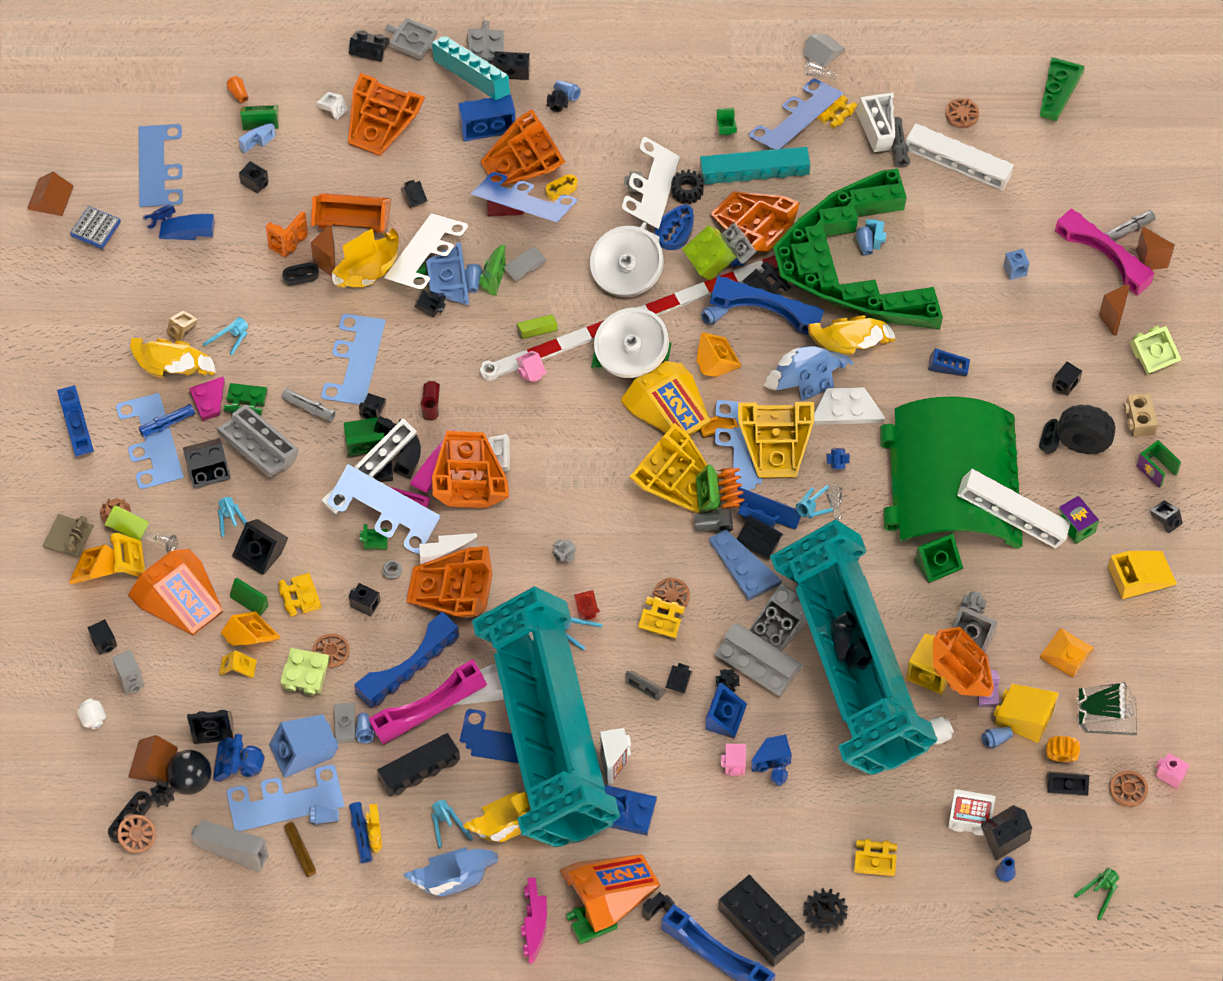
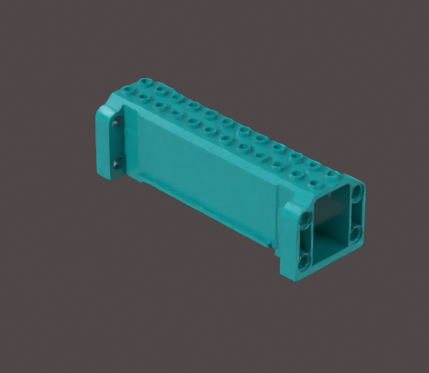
[770,519,938,775]
[472,586,620,847]

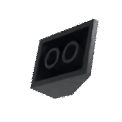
[187,710,234,744]

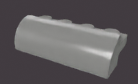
[217,404,299,478]
[714,623,803,697]

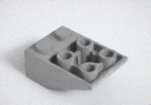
[749,583,807,651]

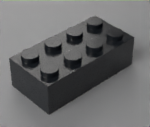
[718,874,805,967]

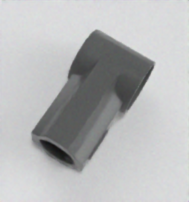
[694,508,733,533]

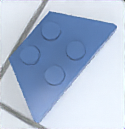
[426,242,469,305]

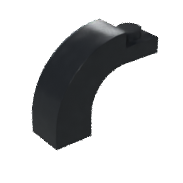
[373,416,421,479]

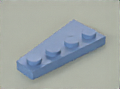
[709,530,782,601]

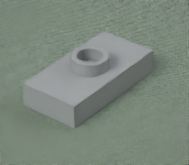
[334,703,356,743]

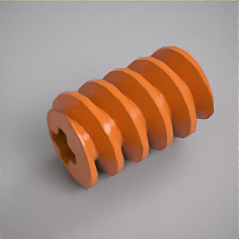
[716,468,745,509]

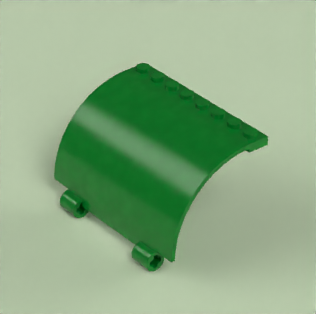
[880,396,1023,549]

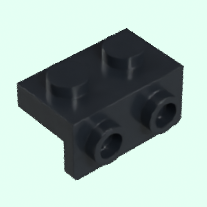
[349,30,390,61]

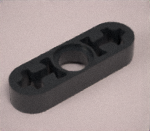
[108,791,152,843]

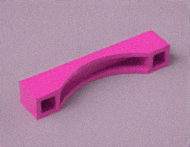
[1055,208,1155,296]
[368,659,487,745]

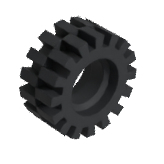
[671,169,704,204]

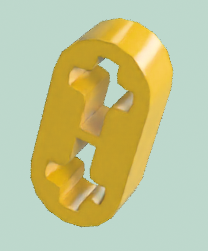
[546,174,578,200]

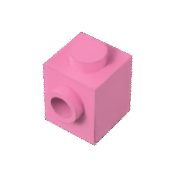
[516,351,546,382]
[721,744,746,776]
[1156,753,1190,788]

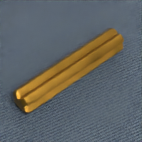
[284,822,316,877]

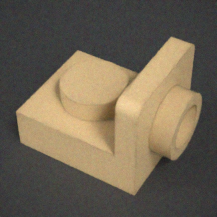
[167,310,198,341]

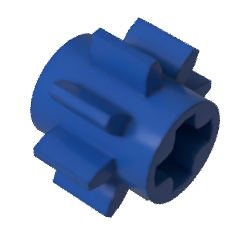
[827,448,850,469]

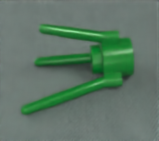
[1074,868,1119,920]

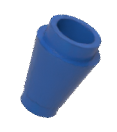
[996,857,1016,881]

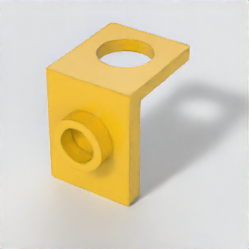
[219,650,257,678]

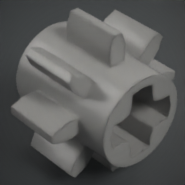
[624,171,647,192]
[552,539,576,563]
[962,591,987,613]

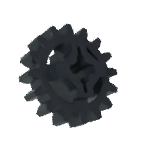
[803,888,848,933]

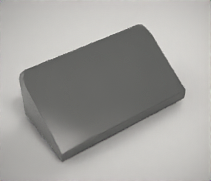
[625,671,666,701]

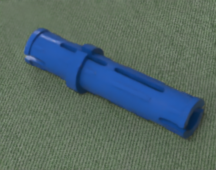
[138,404,195,438]
[349,802,373,863]

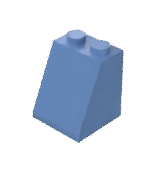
[269,715,339,777]

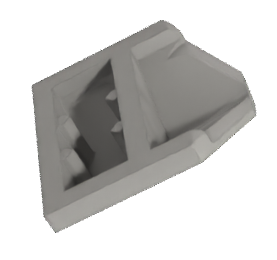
[804,34,845,70]

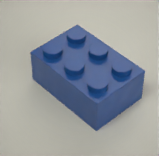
[458,94,516,142]

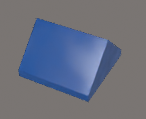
[705,683,747,738]

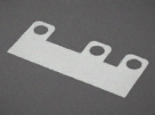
[622,137,680,229]
[384,213,468,289]

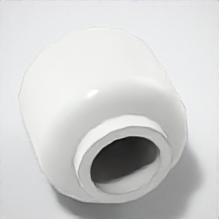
[77,699,107,730]
[929,716,954,746]

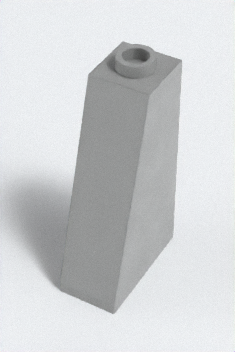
[191,820,269,873]

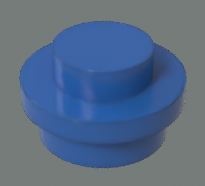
[771,766,788,786]

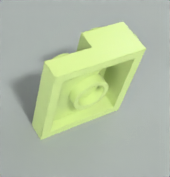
[1129,326,1182,375]
[280,648,330,696]

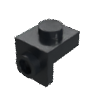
[401,179,428,208]
[414,290,446,317]
[642,892,674,921]

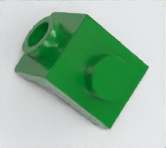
[717,108,737,135]
[360,524,388,550]

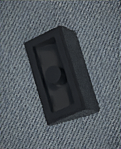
[1048,771,1090,795]

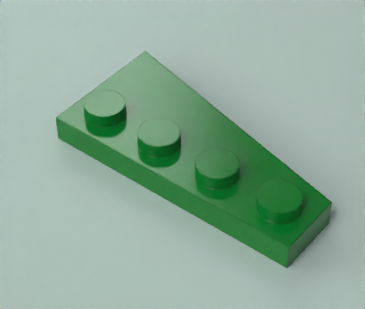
[1040,57,1085,121]

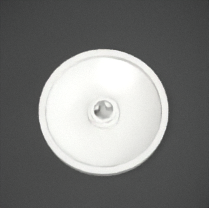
[590,226,664,297]
[594,308,669,378]

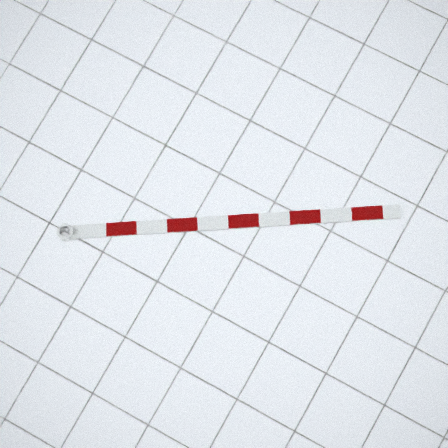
[480,255,779,381]

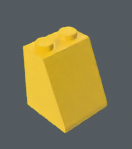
[906,633,948,695]
[993,683,1059,743]

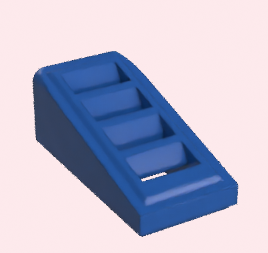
[928,348,970,376]

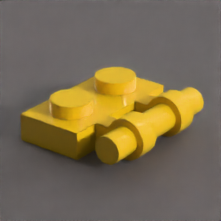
[816,95,858,129]
[278,572,322,616]
[638,597,685,639]
[366,803,382,853]
[854,838,897,876]

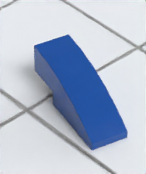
[159,214,215,240]

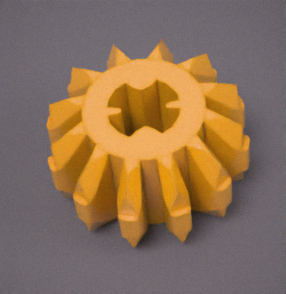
[1046,735,1081,763]

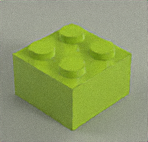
[682,225,736,280]

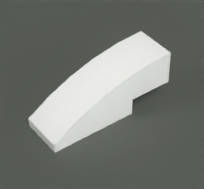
[419,533,478,564]

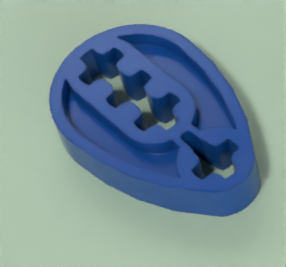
[655,205,694,250]

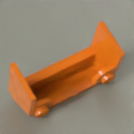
[311,193,391,233]

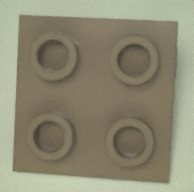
[43,514,94,557]

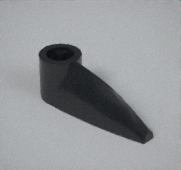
[831,611,857,662]

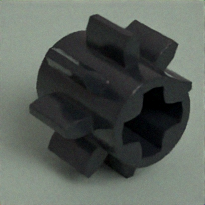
[546,90,568,112]
[715,669,740,692]
[150,781,175,807]

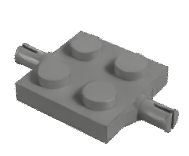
[385,18,437,60]
[468,20,504,63]

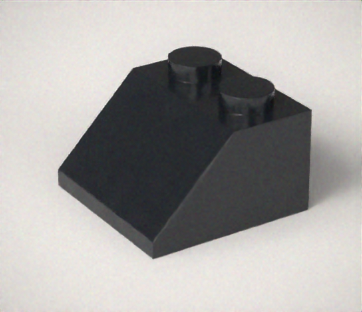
[232,519,288,575]
[980,805,1032,860]

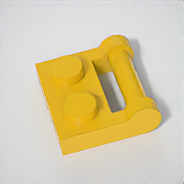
[110,533,145,577]

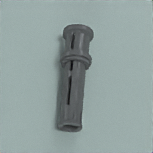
[892,117,910,168]

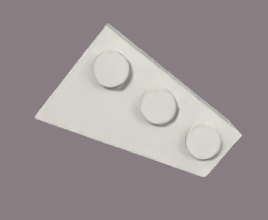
[856,93,895,152]

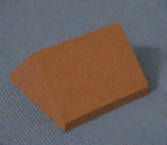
[27,171,74,216]
[310,226,336,276]
[1136,227,1175,270]
[1099,285,1130,336]
[129,735,178,783]

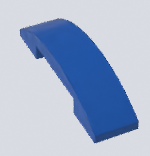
[57,385,94,457]

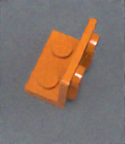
[266,211,308,258]

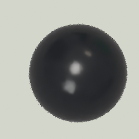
[166,749,212,795]

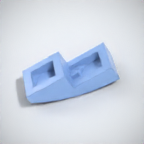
[238,123,276,153]

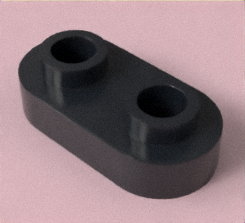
[282,262,319,286]
[1039,419,1060,454]

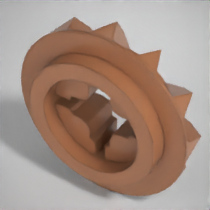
[100,497,131,523]

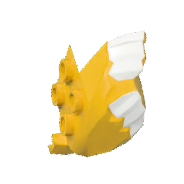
[332,228,399,288]
[808,315,896,356]
[130,338,216,378]
[463,791,531,842]

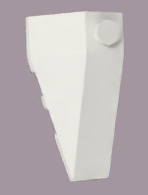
[437,663,504,706]

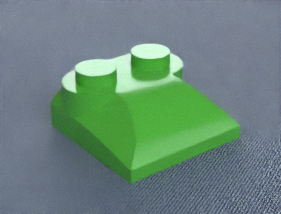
[479,245,506,296]
[695,465,721,513]

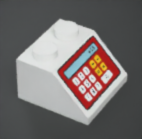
[600,728,631,785]
[948,789,996,835]

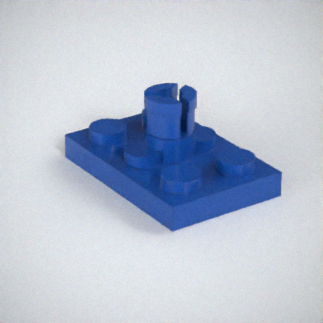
[604,785,657,836]

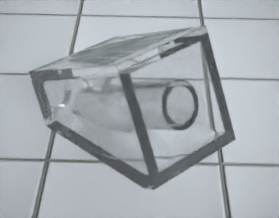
[1076,682,1137,736]

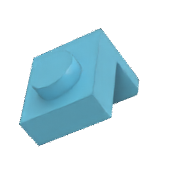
[865,219,886,250]

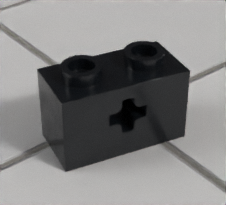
[493,51,530,80]

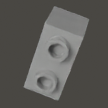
[112,650,144,694]

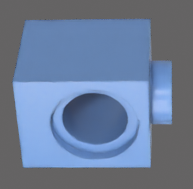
[1003,249,1030,280]

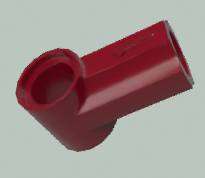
[421,381,440,421]

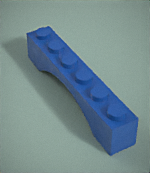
[709,276,824,336]
[354,612,459,709]
[661,904,776,981]

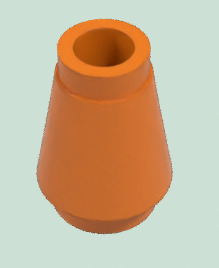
[226,76,249,103]

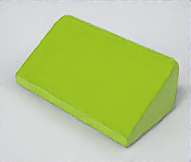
[517,314,558,339]
[105,505,149,540]

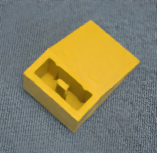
[1108,551,1177,599]

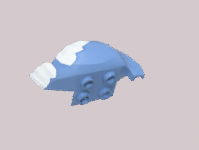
[763,346,854,401]
[403,847,499,897]

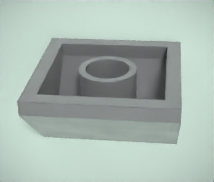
[952,605,998,652]

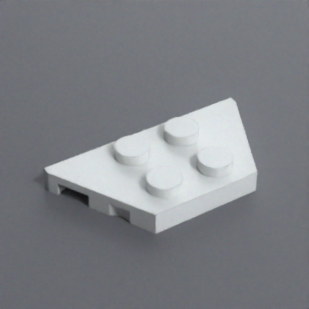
[813,387,885,425]

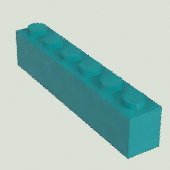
[431,36,510,100]
[700,147,811,184]

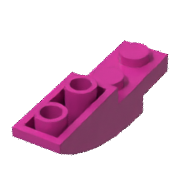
[521,877,547,964]

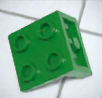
[343,417,384,456]

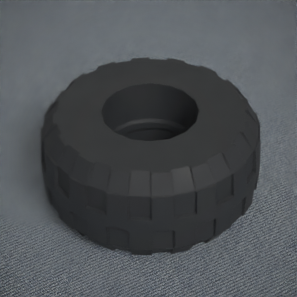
[1057,405,1116,455]

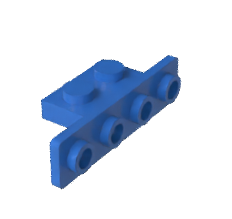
[737,487,801,529]

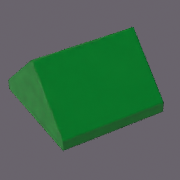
[240,105,279,130]
[915,533,964,583]

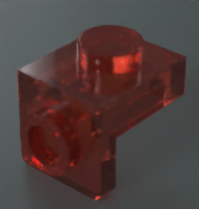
[574,590,600,620]

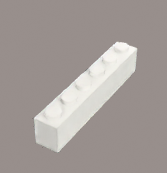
[906,123,1014,191]
[322,419,417,516]
[958,469,1070,549]

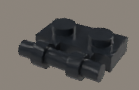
[743,261,791,295]

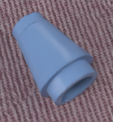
[554,80,581,101]
[855,227,873,255]
[465,264,483,293]
[701,305,729,325]
[355,713,375,744]
[981,727,1013,749]
[309,805,339,825]

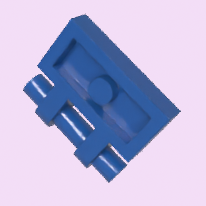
[213,734,243,782]

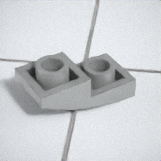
[721,223,756,264]
[504,247,547,282]

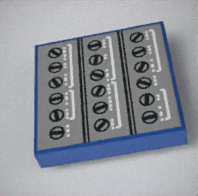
[70,206,121,250]

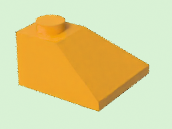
[696,332,742,377]
[69,544,116,584]
[221,611,281,646]
[1040,628,1094,678]

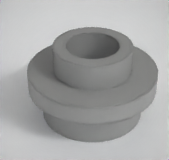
[382,560,402,579]

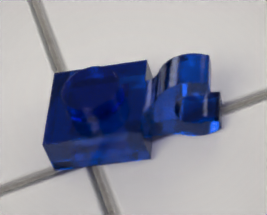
[142,204,176,229]

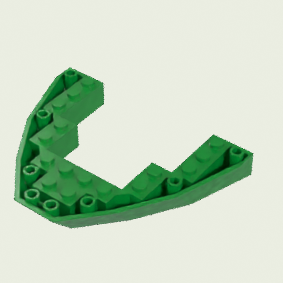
[773,168,943,329]

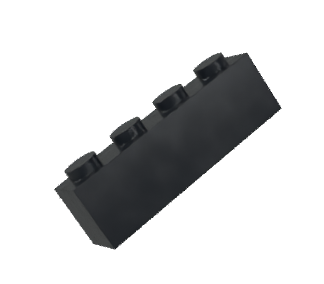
[377,732,460,797]

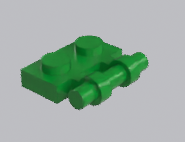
[224,383,268,416]
[565,906,618,944]

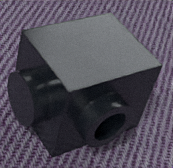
[348,583,381,617]

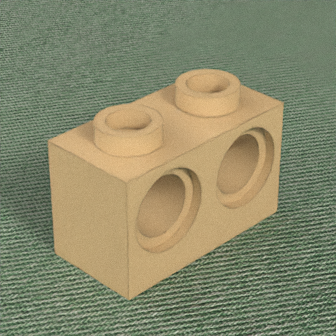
[1123,393,1158,437]

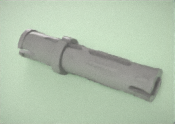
[1105,210,1156,241]
[282,388,336,422]

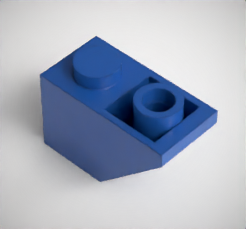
[751,734,792,772]

